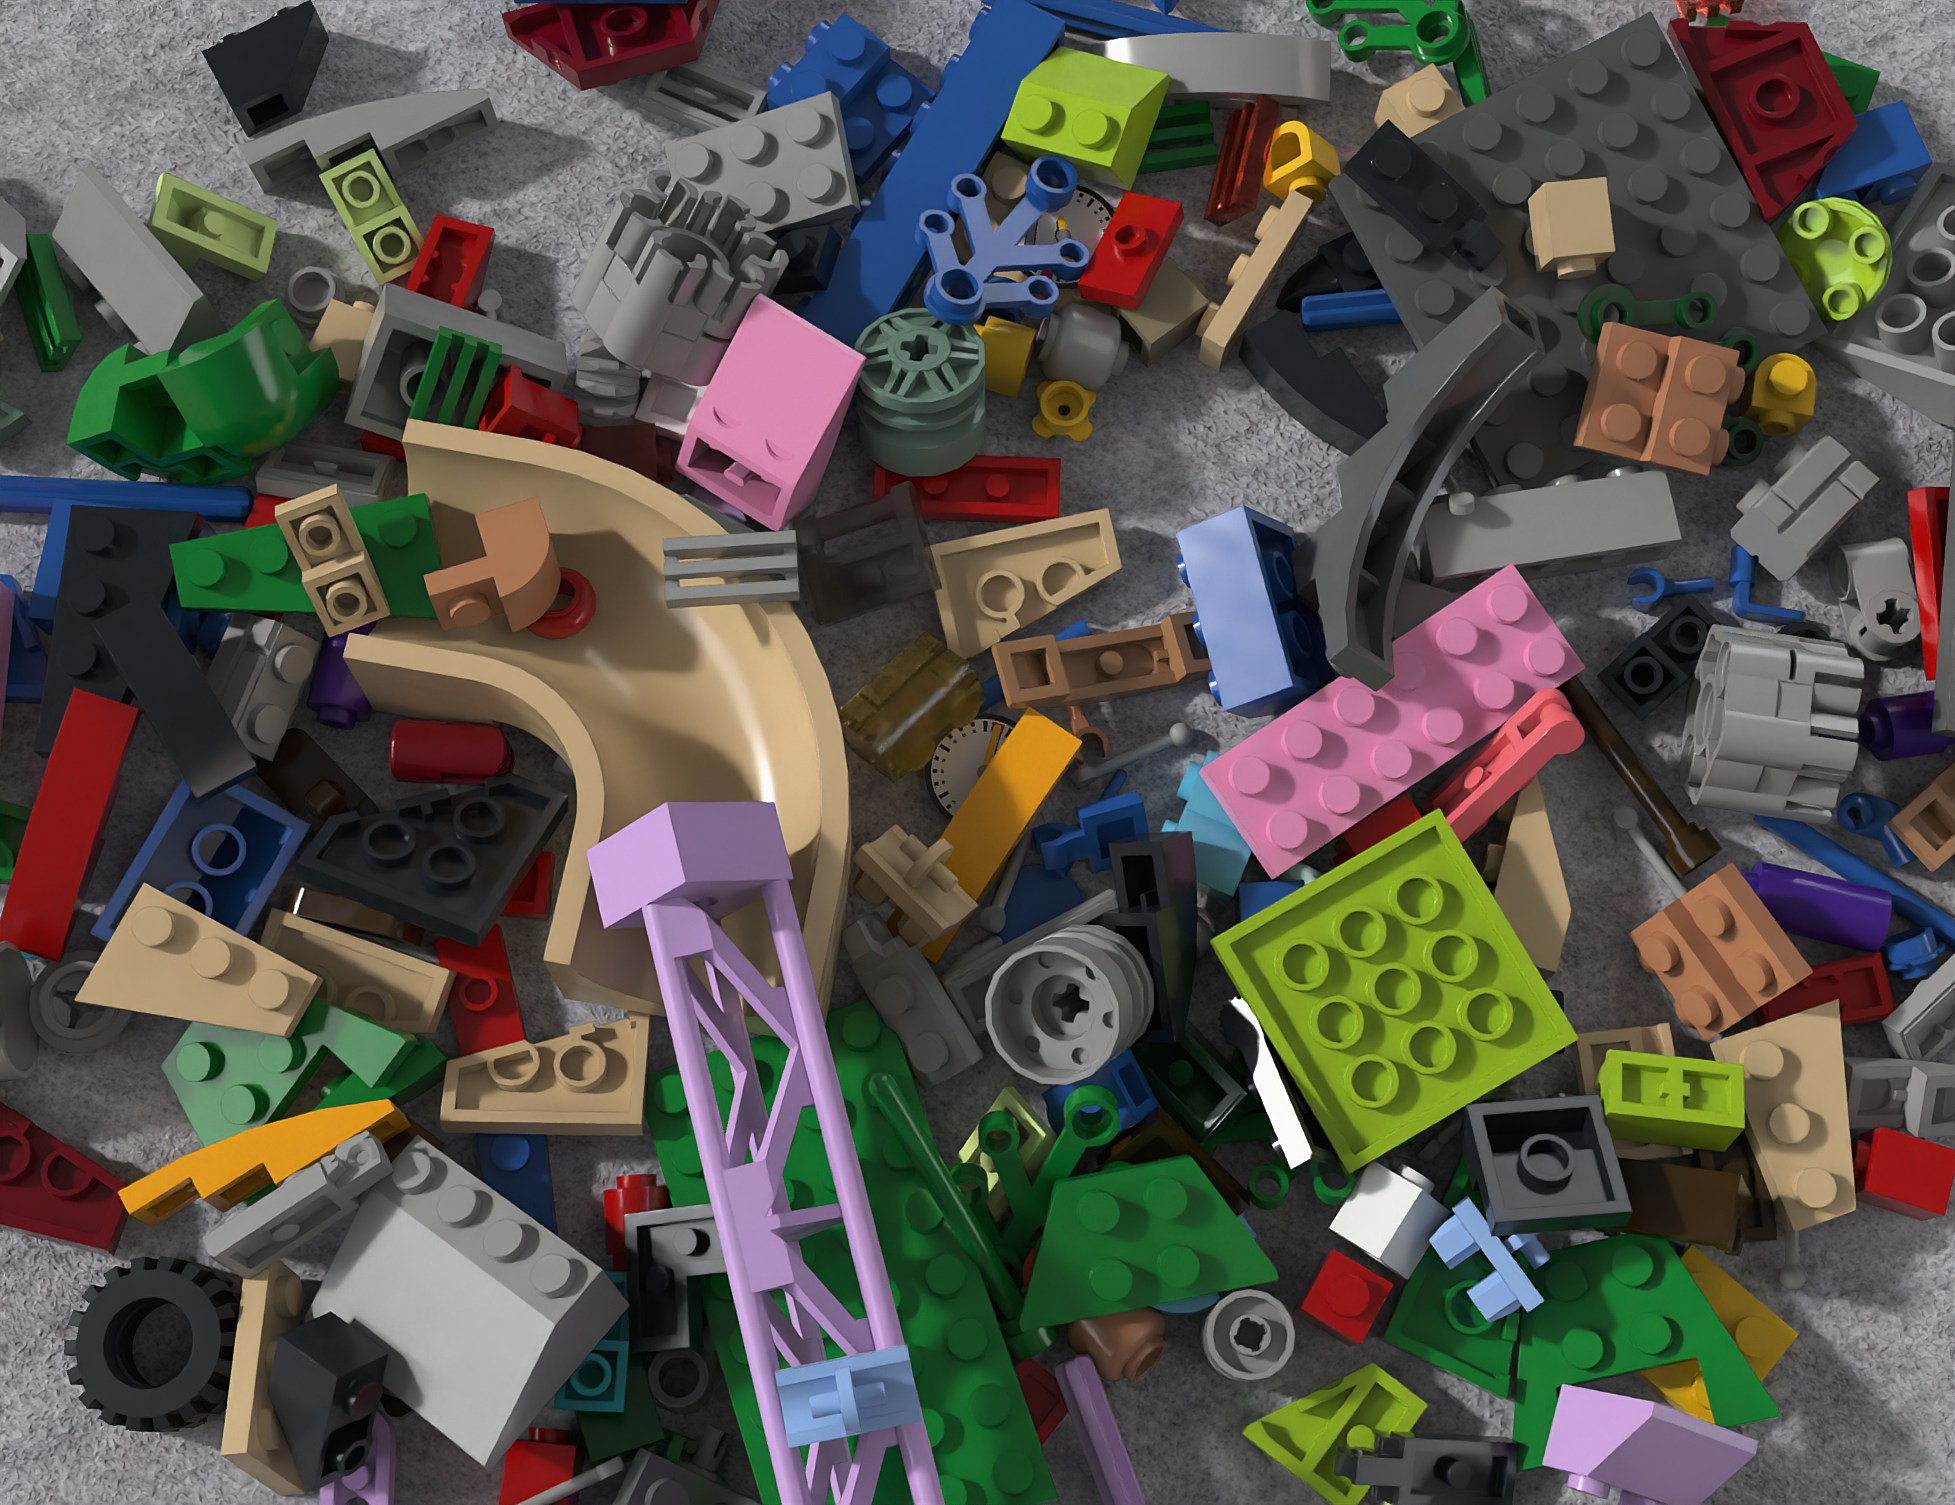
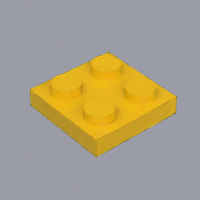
[1634,1244,1799,1424]

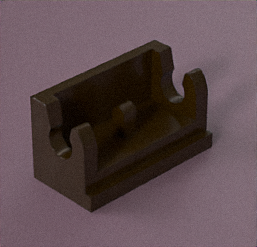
[1594,1157,1753,1256]

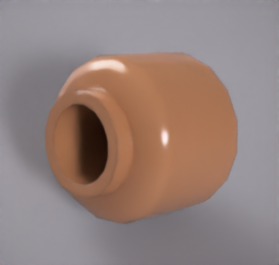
[1067,1306,1168,1382]

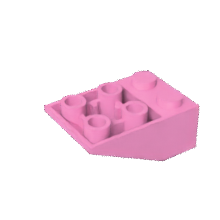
[674,293,867,531]

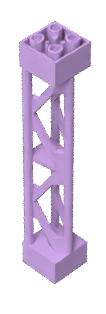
[586,802,945,1505]

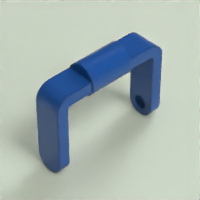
[1729,543,1806,625]

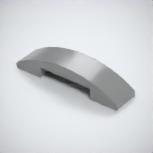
[1092,32,1331,105]

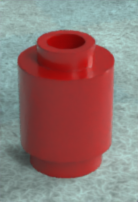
[603,1174,671,1272]

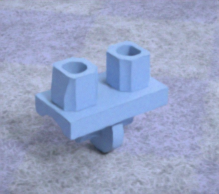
[1429,1195,1551,1323]
[775,1344,921,1448]

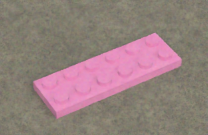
[1198,563,1586,880]

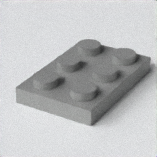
[664,91,861,240]

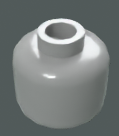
[1034,302,1129,391]

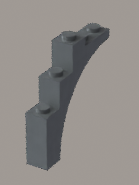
[1291,286,1547,692]

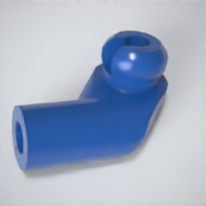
[1837,792,1919,869]

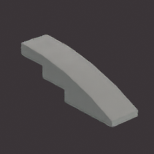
[239,88,500,194]

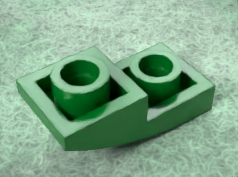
[310,1039,452,1112]

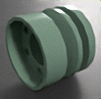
[854,308,986,476]

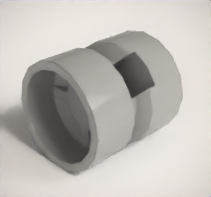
[1198,1289,1295,1382]

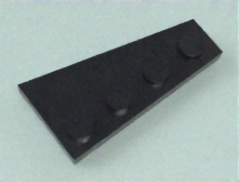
[34,505,205,759]

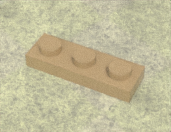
[1195,189,1314,372]

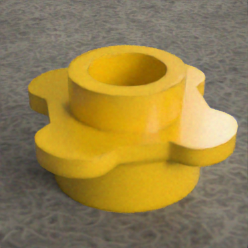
[1032,380,1096,443]

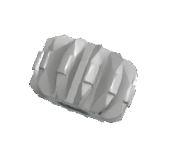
[574,328,643,433]

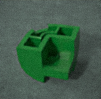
[157,298,339,460]
[66,343,253,485]

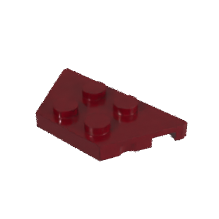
[501,0,720,91]
[1667,18,1858,226]

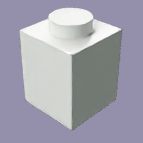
[1329,1160,1450,1280]

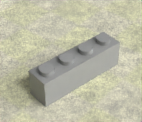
[1413,465,1682,593]

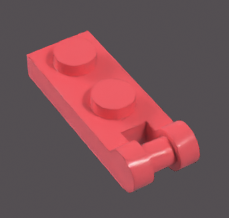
[1420,688,1585,843]

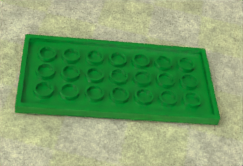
[645,998,1059,1505]

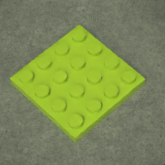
[1209,808,1579,1174]

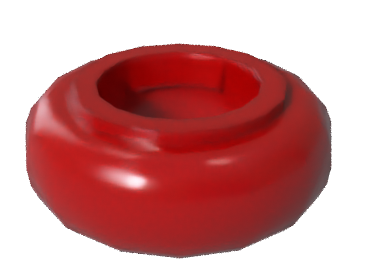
[525,567,596,640]

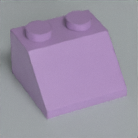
[1542,1384,1759,1505]

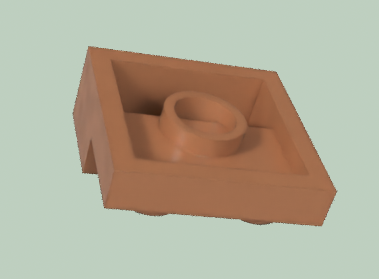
[1573,322,1745,476]
[1628,862,1813,1041]

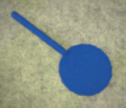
[990,769,1127,944]

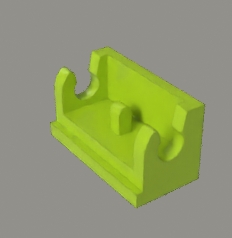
[1593,1049,1745,1152]

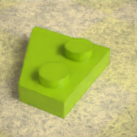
[1240,1362,1428,1505]

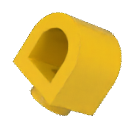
[1261,121,1341,206]
[973,315,1038,399]
[1738,353,1817,436]

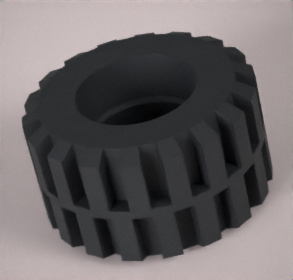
[64,1256,241,1432]

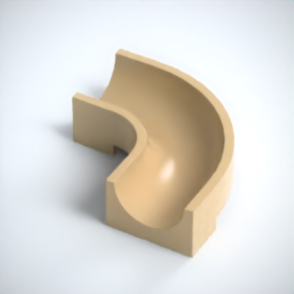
[343,418,852,1037]

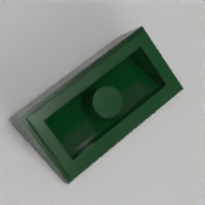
[1130,1019,1259,1144]

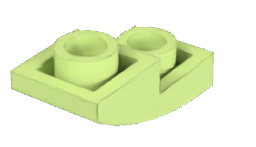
[318,148,424,286]

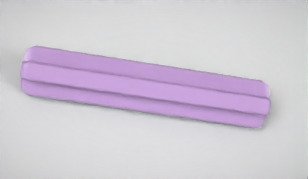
[1054,1354,1146,1505]

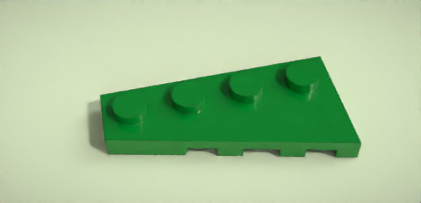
[169,493,443,620]
[1379,1096,1529,1400]

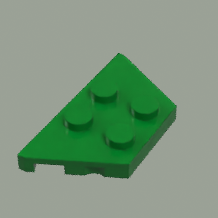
[1016,1154,1279,1332]

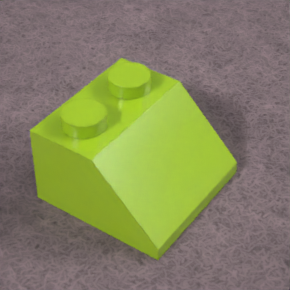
[1001,46,1172,191]

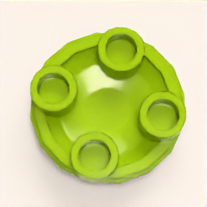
[1775,197,1893,320]

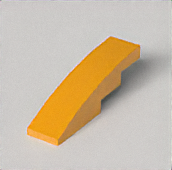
[886,707,1083,966]
[117,1099,411,1228]

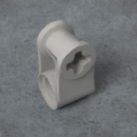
[1828,537,1921,664]

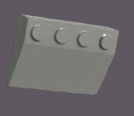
[1814,162,1955,428]
[304,1135,630,1472]

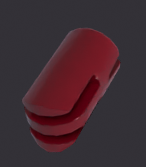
[389,719,515,786]

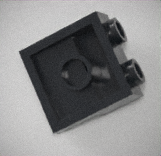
[1459,1093,1632,1237]

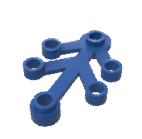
[914,155,1090,325]

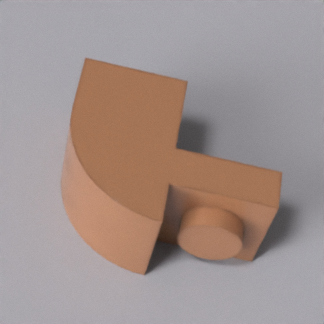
[423,497,561,633]

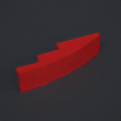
[360,214,496,464]
[0,688,143,963]

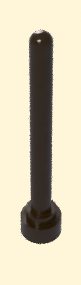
[1555,675,1723,878]

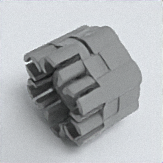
[571,170,789,386]
[1679,624,1864,825]

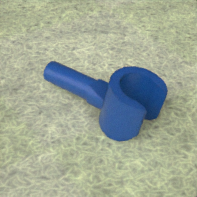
[1627,567,1714,612]

